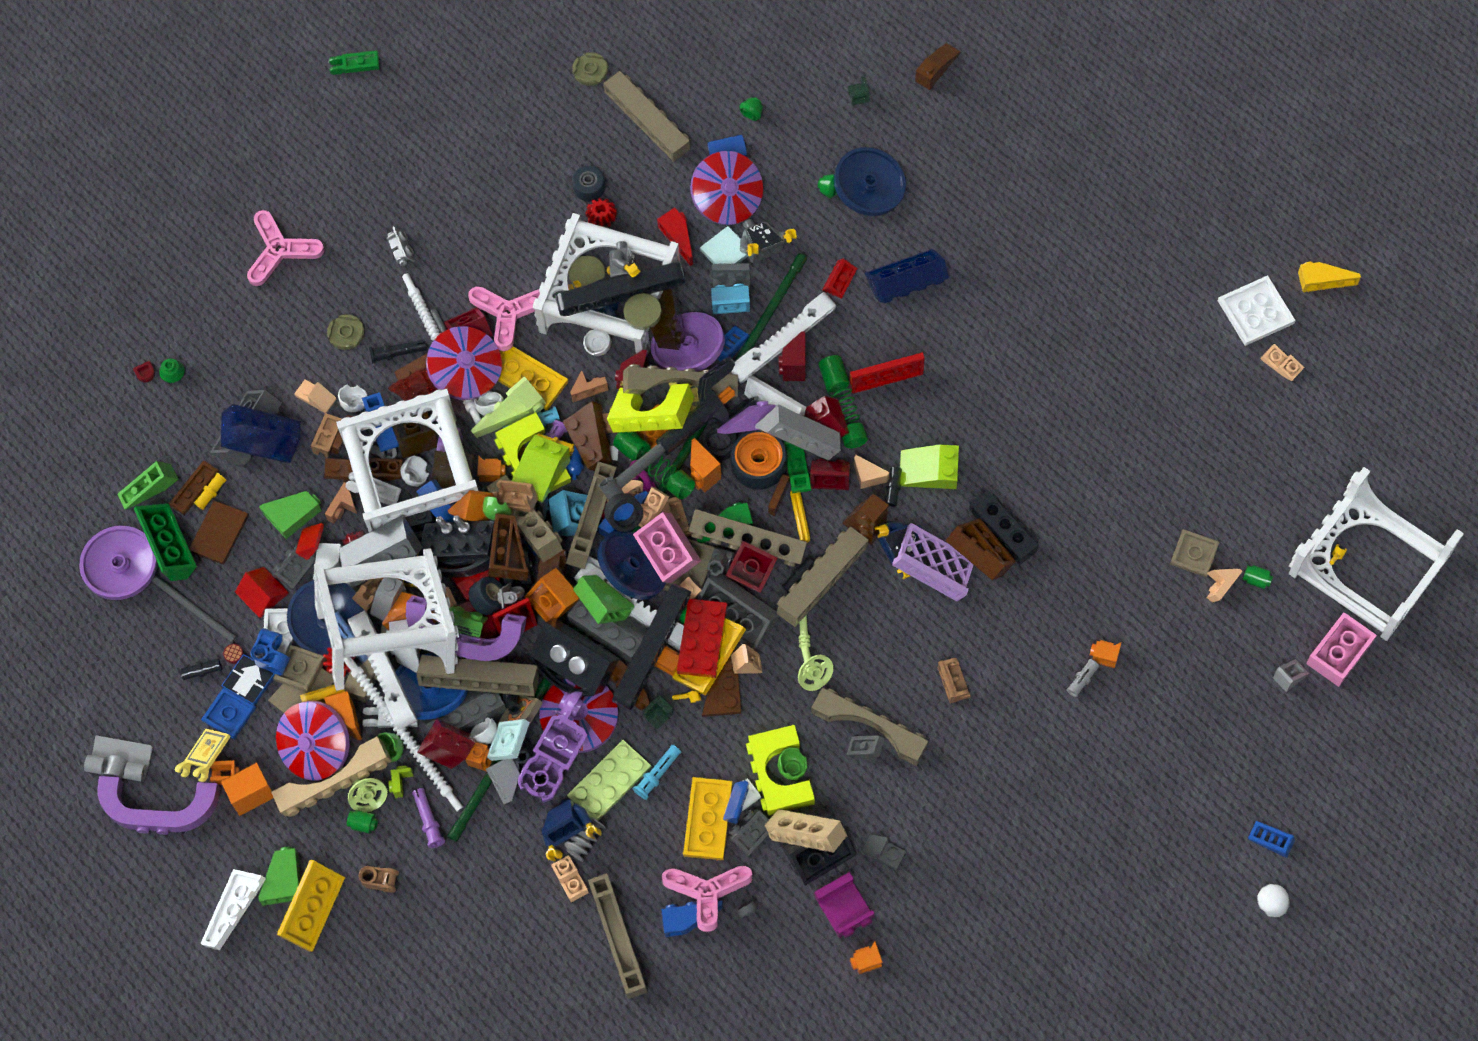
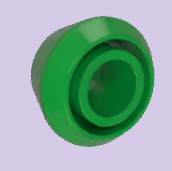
[739,98,763,121]
[818,174,837,199]
[159,359,185,383]

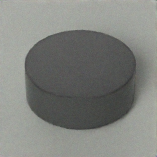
[737,902,758,919]

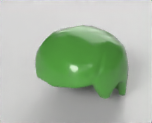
[483,497,512,521]
[378,732,404,763]
[777,747,807,780]

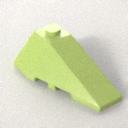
[471,377,546,438]

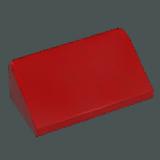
[822,258,858,298]
[296,523,324,560]

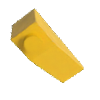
[1298,262,1361,292]

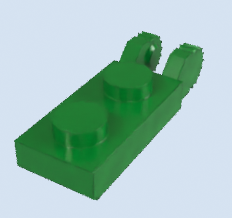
[329,51,380,75]

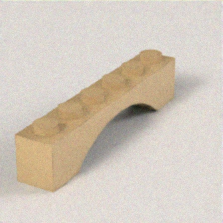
[271,737,392,817]

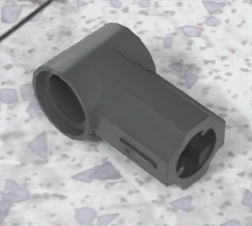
[707,547,734,576]

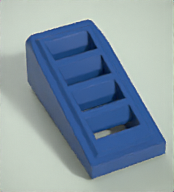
[717,326,749,362]
[1248,821,1295,858]

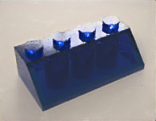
[865,249,949,303]
[221,404,301,463]

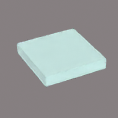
[700,226,748,264]
[487,719,530,761]

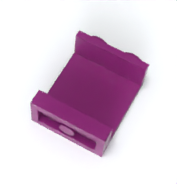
[814,872,874,938]

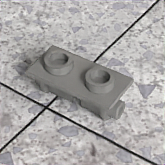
[387,227,415,266]
[498,583,525,609]

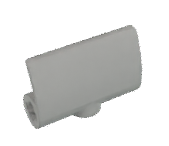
[84,736,152,782]

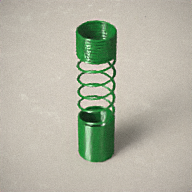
[818,355,868,448]
[613,432,695,499]

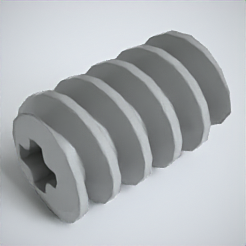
[564,817,606,862]

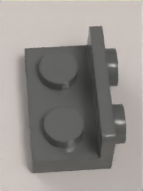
[712,264,750,290]
[272,546,316,589]
[727,809,769,856]

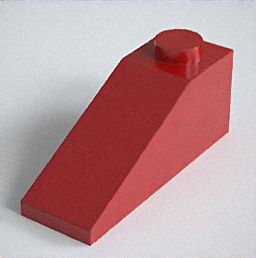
[657,208,693,266]

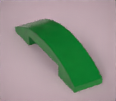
[783,441,811,493]

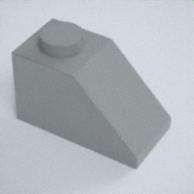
[370,577,406,621]
[486,759,520,804]

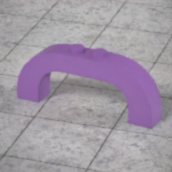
[406,595,526,661]
[98,776,221,835]

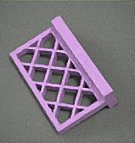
[892,523,973,601]

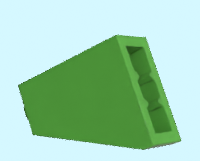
[259,491,322,539]
[573,575,635,624]
[259,847,301,906]

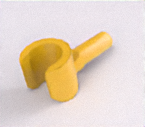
[1329,544,1347,565]
[672,691,701,703]

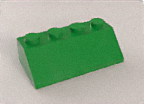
[134,503,197,581]

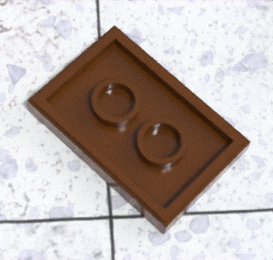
[189,501,249,565]

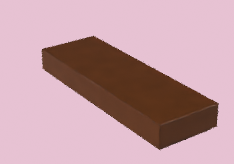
[169,460,219,516]

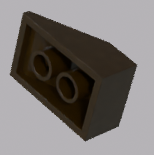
[650,288,685,350]
[392,412,438,458]
[432,451,474,503]

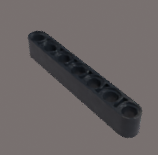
[555,262,686,316]
[612,583,691,710]

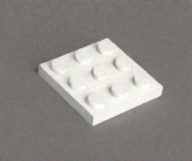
[1218,276,1295,346]

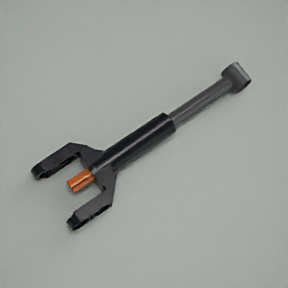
[599,357,759,500]

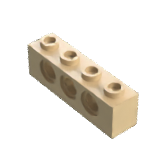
[765,809,847,852]

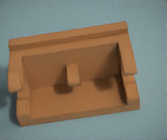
[311,413,342,458]
[493,480,539,512]
[662,497,691,537]
[352,578,382,611]
[937,658,971,703]

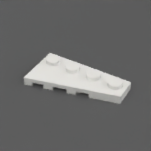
[744,376,806,416]
[201,869,266,950]

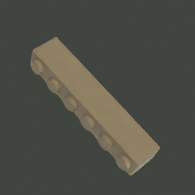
[603,71,690,162]
[777,527,869,627]
[416,655,539,696]

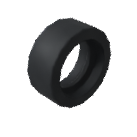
[701,423,737,461]
[604,493,643,532]

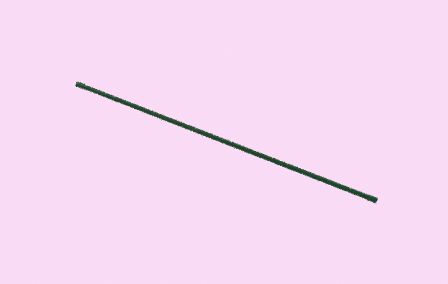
[447,253,807,842]

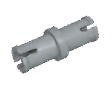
[1067,659,1099,697]

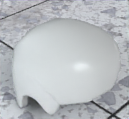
[583,329,612,356]
[338,385,367,412]
[474,392,504,416]
[400,456,429,487]
[471,717,498,745]
[1257,884,1289,917]

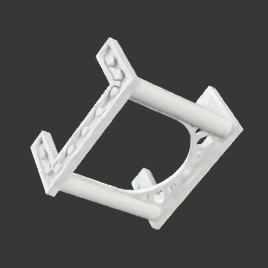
[533,213,680,354]
[336,389,478,532]
[1289,467,1464,641]
[314,548,459,690]

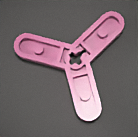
[247,210,324,286]
[468,287,540,351]
[662,866,752,932]

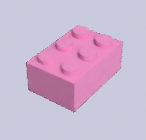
[633,512,701,583]
[1306,612,1377,687]

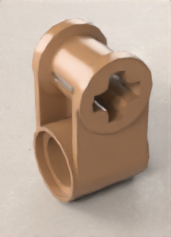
[359,866,399,893]

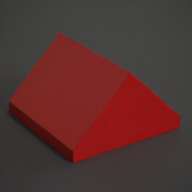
[235,567,289,618]

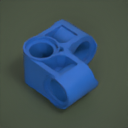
[251,628,291,675]

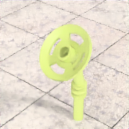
[798,615,833,691]
[335,766,387,812]

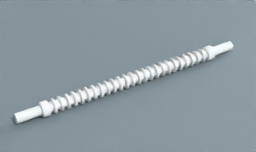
[402,273,481,424]
[344,657,463,812]

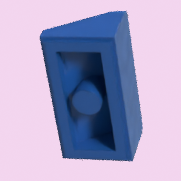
[708,135,747,157]
[723,781,749,824]

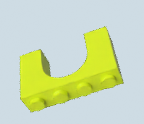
[607,384,694,433]
[494,413,571,493]
[746,725,815,816]

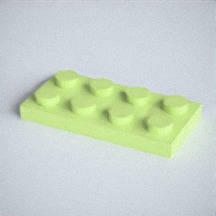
[567,740,651,821]

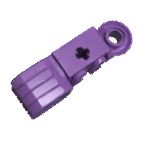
[518,692,587,803]

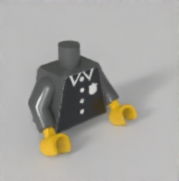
[740,219,797,263]
[609,241,640,279]

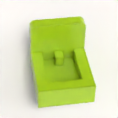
[388,766,413,798]

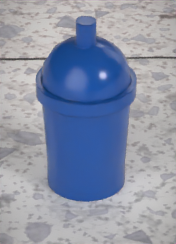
[566,446,583,480]

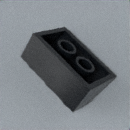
[782,815,856,886]

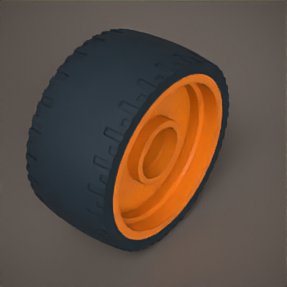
[730,430,787,490]

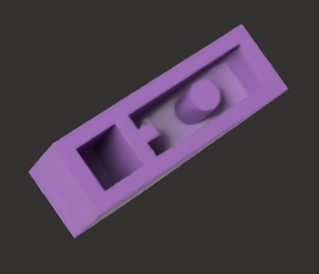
[717,401,775,434]

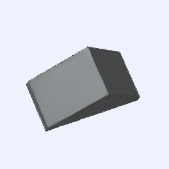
[1273,659,1309,692]

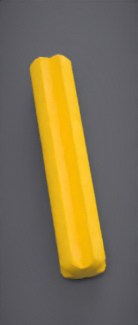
[790,490,810,543]

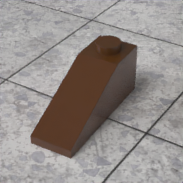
[915,43,961,90]

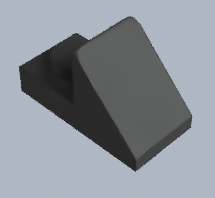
[846,736,884,763]
[861,834,906,870]

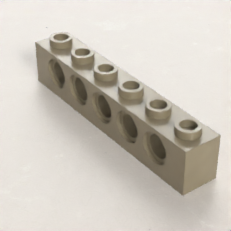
[486,475,563,563]
[688,509,807,567]

